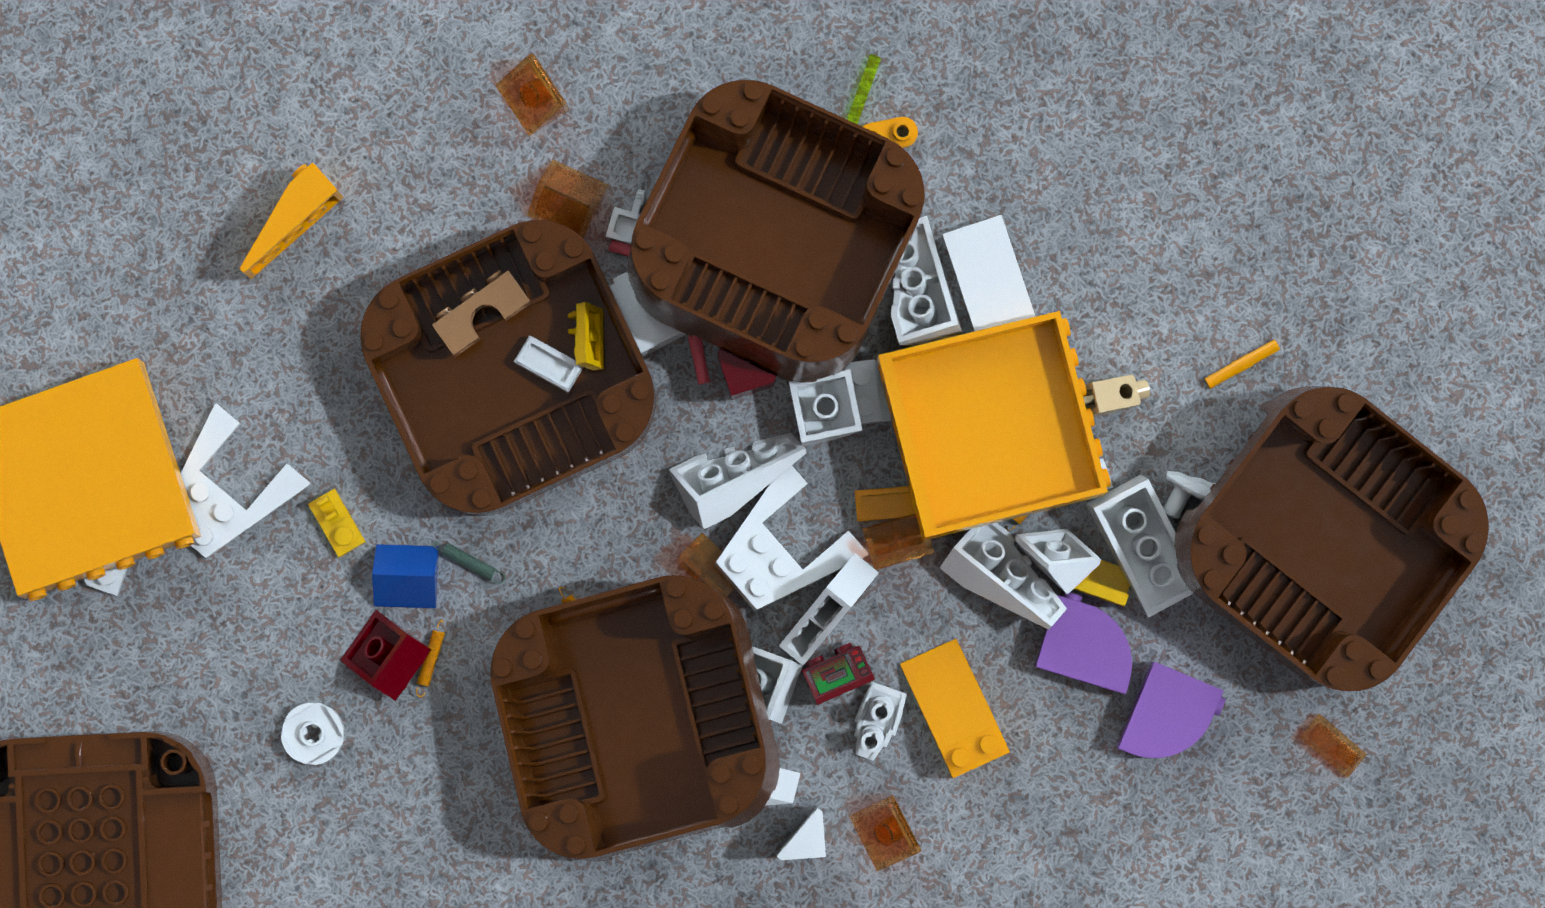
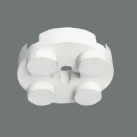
[281,703,344,765]

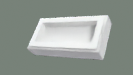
[514,335,584,393]

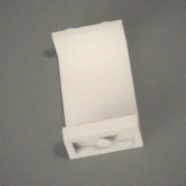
[941,215,1036,332]

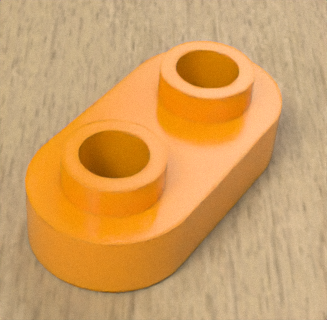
[862,117,918,149]

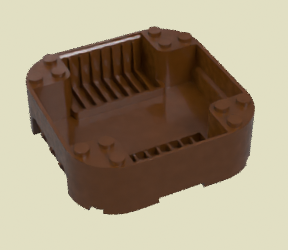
[628,80,925,382]
[360,220,656,516]
[1174,386,1489,691]
[490,575,780,862]
[0,731,222,908]

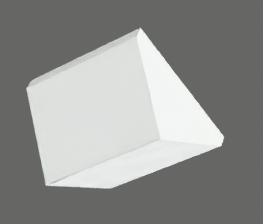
[1015,529,1101,594]
[776,807,826,860]

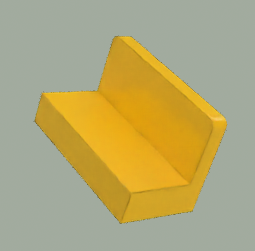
[1073,560,1130,607]

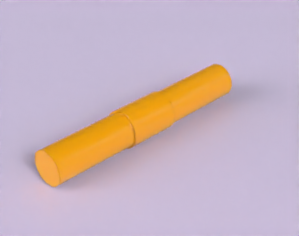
[1204,339,1280,389]

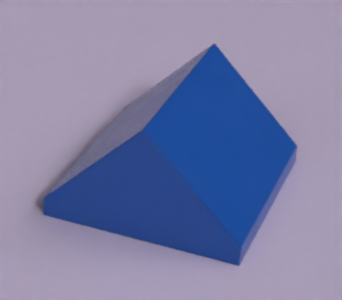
[372,544,439,608]

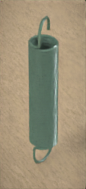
[434,541,506,584]

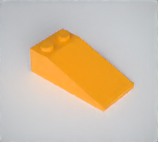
[239,162,344,279]
[900,639,1010,778]

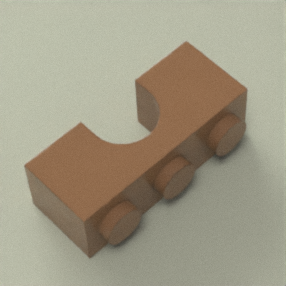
[432,270,531,357]

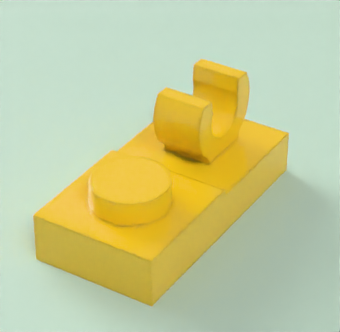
[568,302,604,371]
[308,488,366,558]

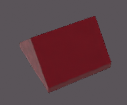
[717,349,776,400]

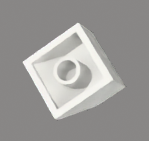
[789,369,863,446]

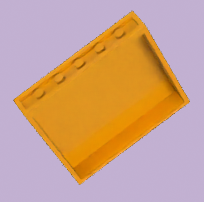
[876,311,1111,541]
[0,358,201,602]

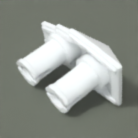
[1163,471,1216,519]
[854,681,907,761]

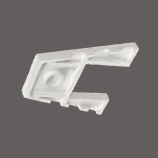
[181,403,311,558]
[714,466,869,611]

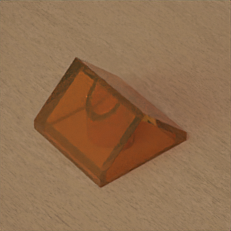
[495,53,569,136]
[527,159,609,239]
[849,794,922,871]

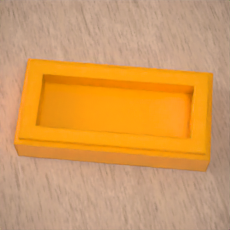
[854,486,916,522]

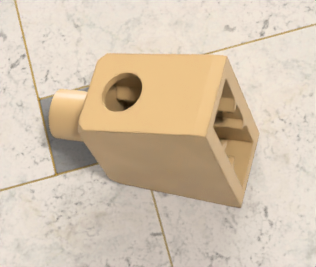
[1083,375,1150,417]

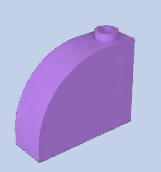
[1034,592,1132,694]
[1116,662,1226,758]

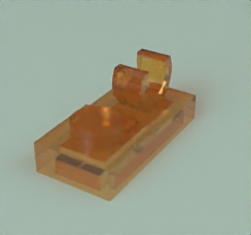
[1299,714,1367,778]

